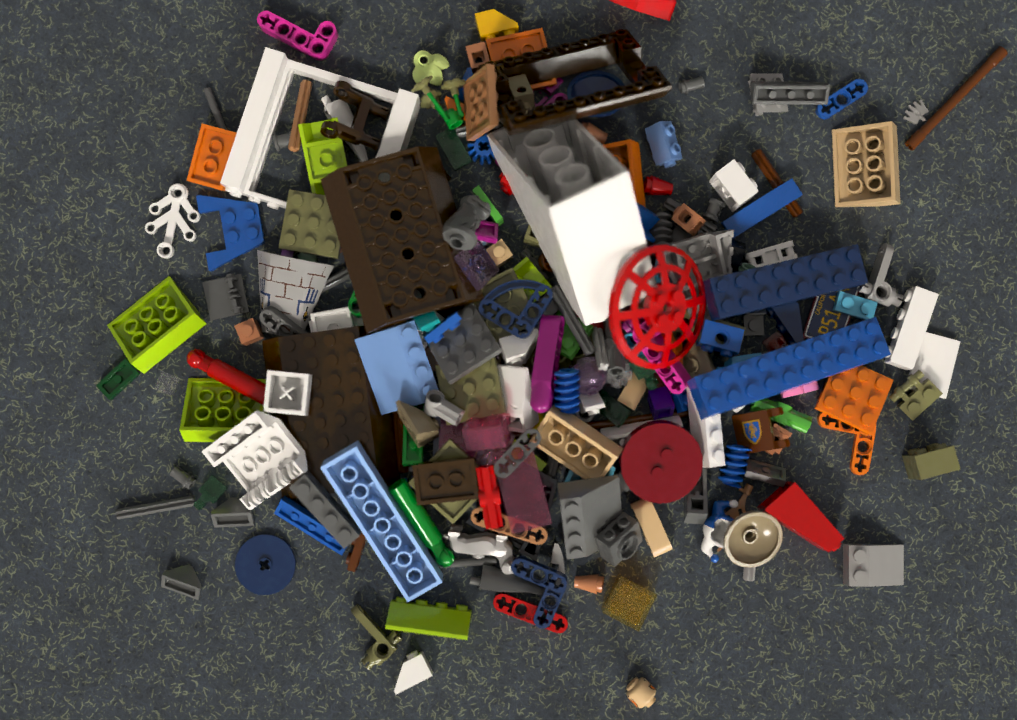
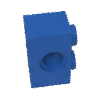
[696,319,745,358]

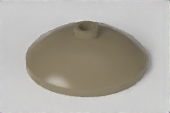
[723,511,783,568]

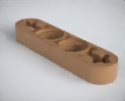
[471,506,548,545]

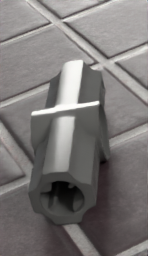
[603,317,627,376]

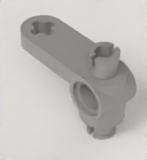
[857,243,904,307]

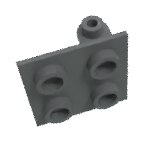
[202,274,249,321]

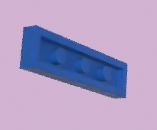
[274,496,348,556]

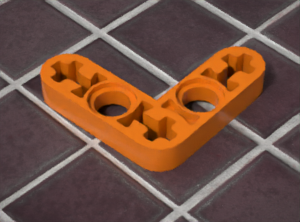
[817,412,876,475]

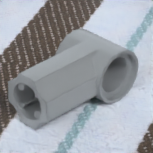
[424,390,465,426]

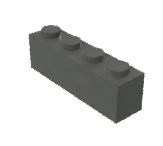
[289,470,361,549]

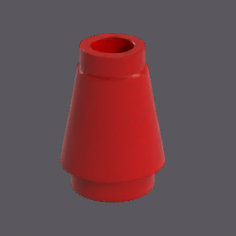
[643,175,673,195]

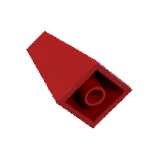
[757,481,845,552]

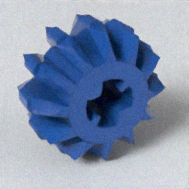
[467,132,496,165]

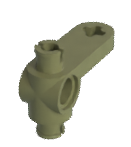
[351,604,403,670]

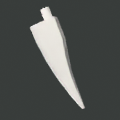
[321,95,368,162]

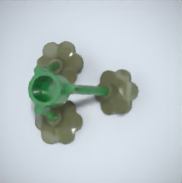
[411,75,466,130]

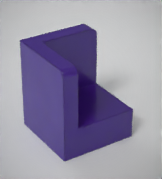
[647,386,674,420]

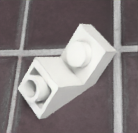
[578,386,605,416]

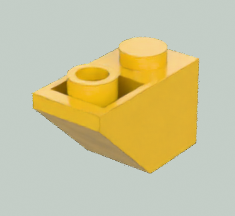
[475,9,519,42]

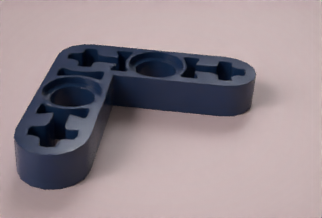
[511,556,568,629]

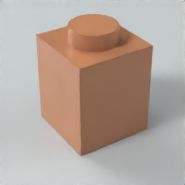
[234,318,265,346]

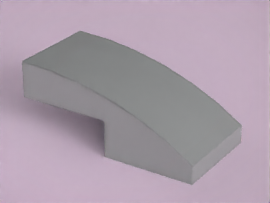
[551,542,565,585]

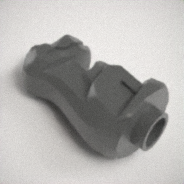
[442,195,491,251]

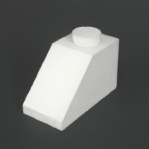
[499,328,539,367]
[394,650,433,694]

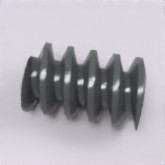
[648,210,673,255]

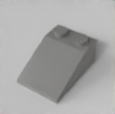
[843,543,904,587]

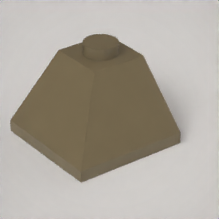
[395,400,440,448]

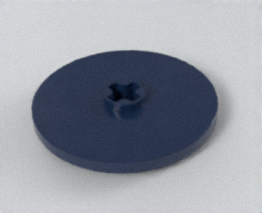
[235,534,296,595]

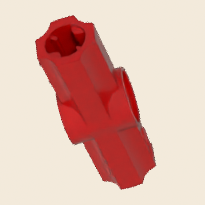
[476,464,503,529]

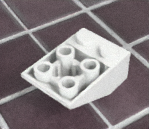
[491,364,539,433]

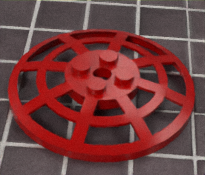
[608,244,706,369]

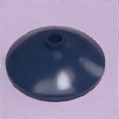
[567,71,624,117]

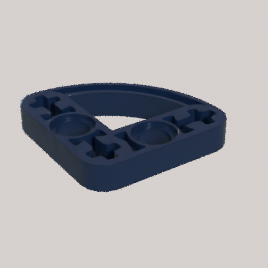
[479,279,553,339]

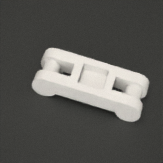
[744,240,798,268]

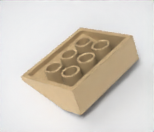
[832,121,900,207]

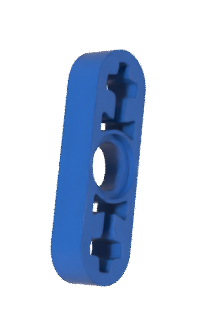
[816,79,868,119]

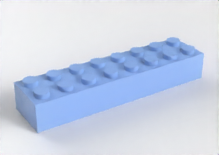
[320,441,443,602]

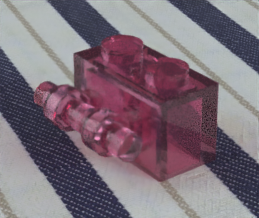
[462,415,511,452]

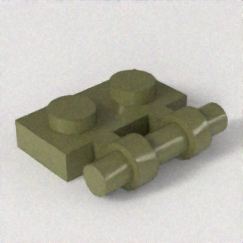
[889,370,943,421]

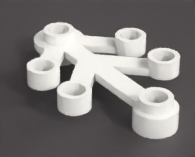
[145,183,200,259]

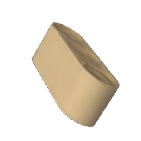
[630,499,672,558]

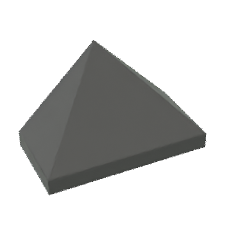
[210,497,254,528]
[161,565,202,600]

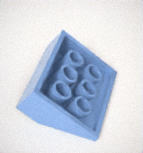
[354,319,438,415]

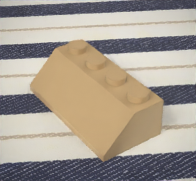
[529,405,623,479]

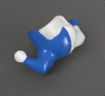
[701,500,738,563]

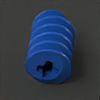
[554,368,580,414]
[717,444,752,488]

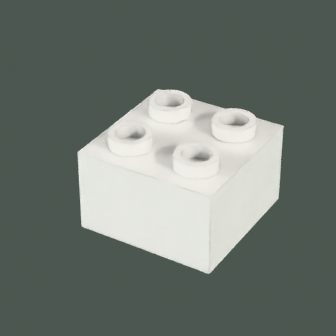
[709,159,758,212]
[263,370,313,416]

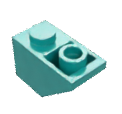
[411,311,440,333]

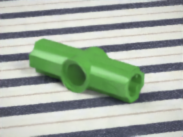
[749,398,813,433]

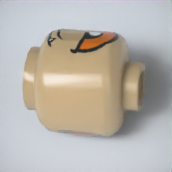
[626,677,656,708]

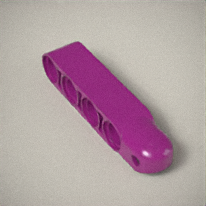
[530,314,565,413]

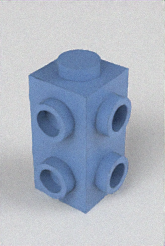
[645,121,682,168]

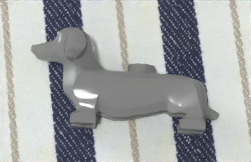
[443,524,524,574]

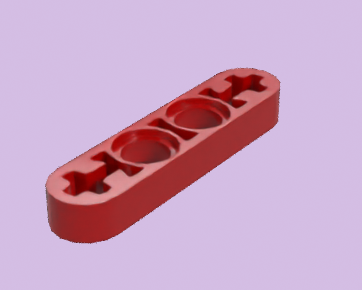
[493,593,568,633]

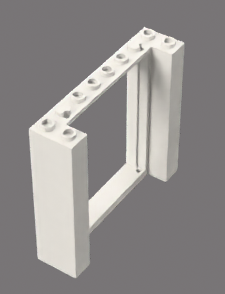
[220,47,420,210]

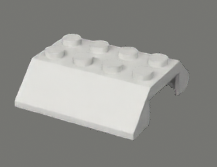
[201,410,308,510]

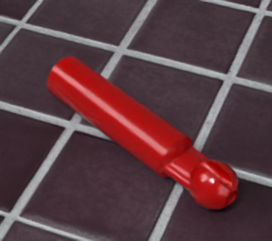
[187,349,266,406]

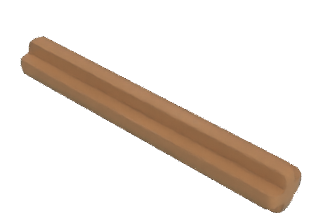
[288,79,312,152]

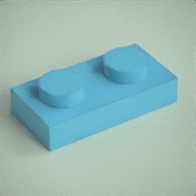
[832,291,878,320]

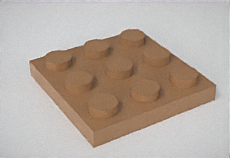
[463,64,500,141]

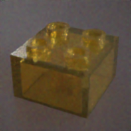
[601,574,657,631]

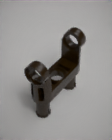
[320,81,389,151]

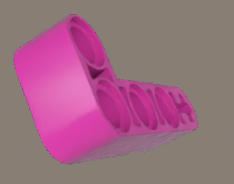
[257,11,338,61]
[632,311,691,394]

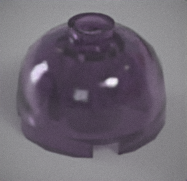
[568,357,608,395]

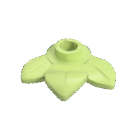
[412,50,450,86]

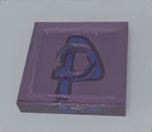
[454,240,499,291]

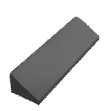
[750,81,830,105]

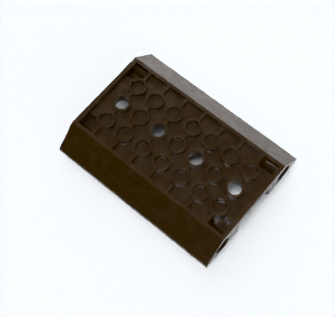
[321,146,484,334]

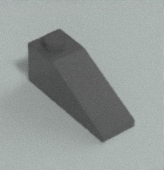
[683,468,708,525]

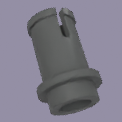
[678,76,705,95]
[169,465,196,490]

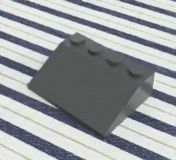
[557,474,622,560]

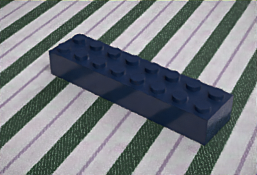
[703,244,868,321]

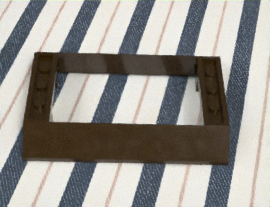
[478,29,672,136]

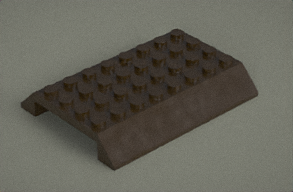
[262,326,401,498]

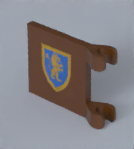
[732,407,790,454]

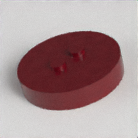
[619,420,703,503]

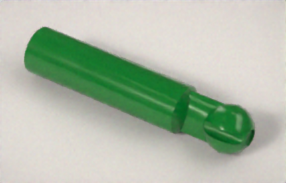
[388,478,455,567]

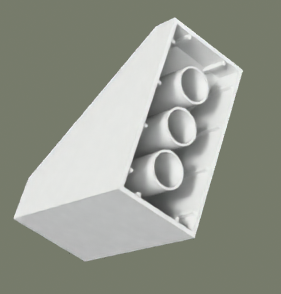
[487,119,656,326]

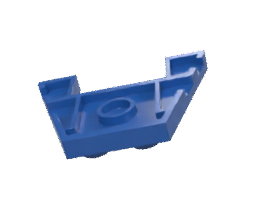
[196,195,265,271]

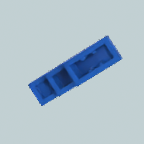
[722,178,803,239]

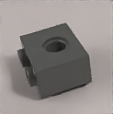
[595,512,643,567]

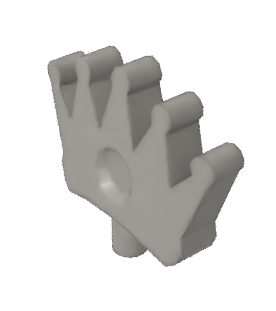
[903,100,929,124]

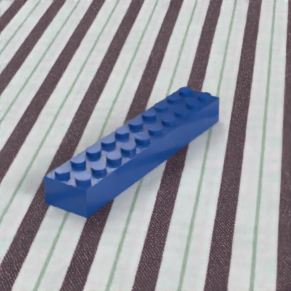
[687,317,891,420]

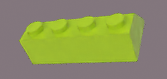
[385,596,472,640]

